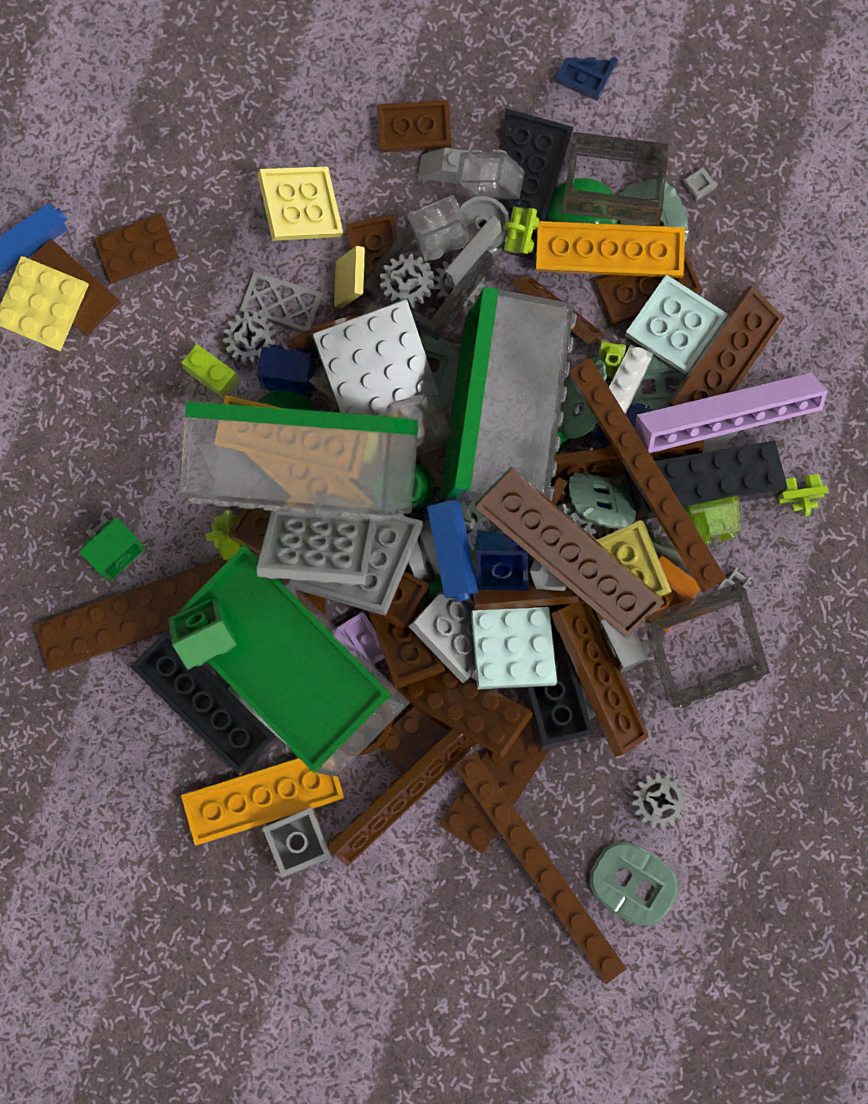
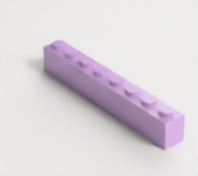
[634,373,828,453]

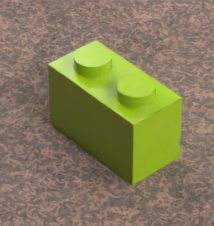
[182,344,239,399]

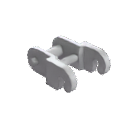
[85,514,109,538]
[716,567,752,605]

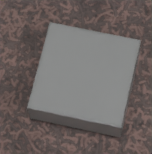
[682,167,717,201]

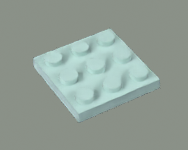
[625,275,728,375]
[471,607,557,689]

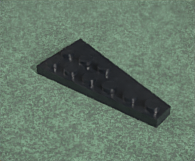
[505,108,574,261]

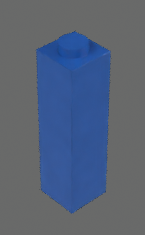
[0,203,68,276]
[427,500,478,602]

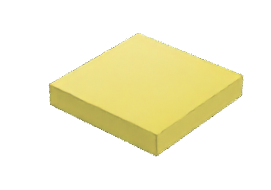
[334,246,365,308]

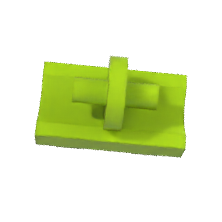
[503,207,539,254]
[597,340,626,387]
[778,474,829,517]
[205,510,241,561]

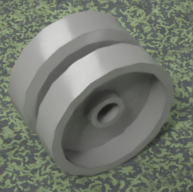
[455,196,509,259]
[407,520,440,581]

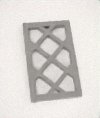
[239,272,323,332]

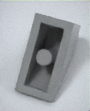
[418,148,469,185]

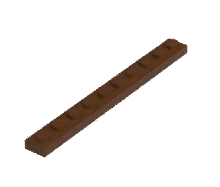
[567,358,727,593]
[453,751,627,984]

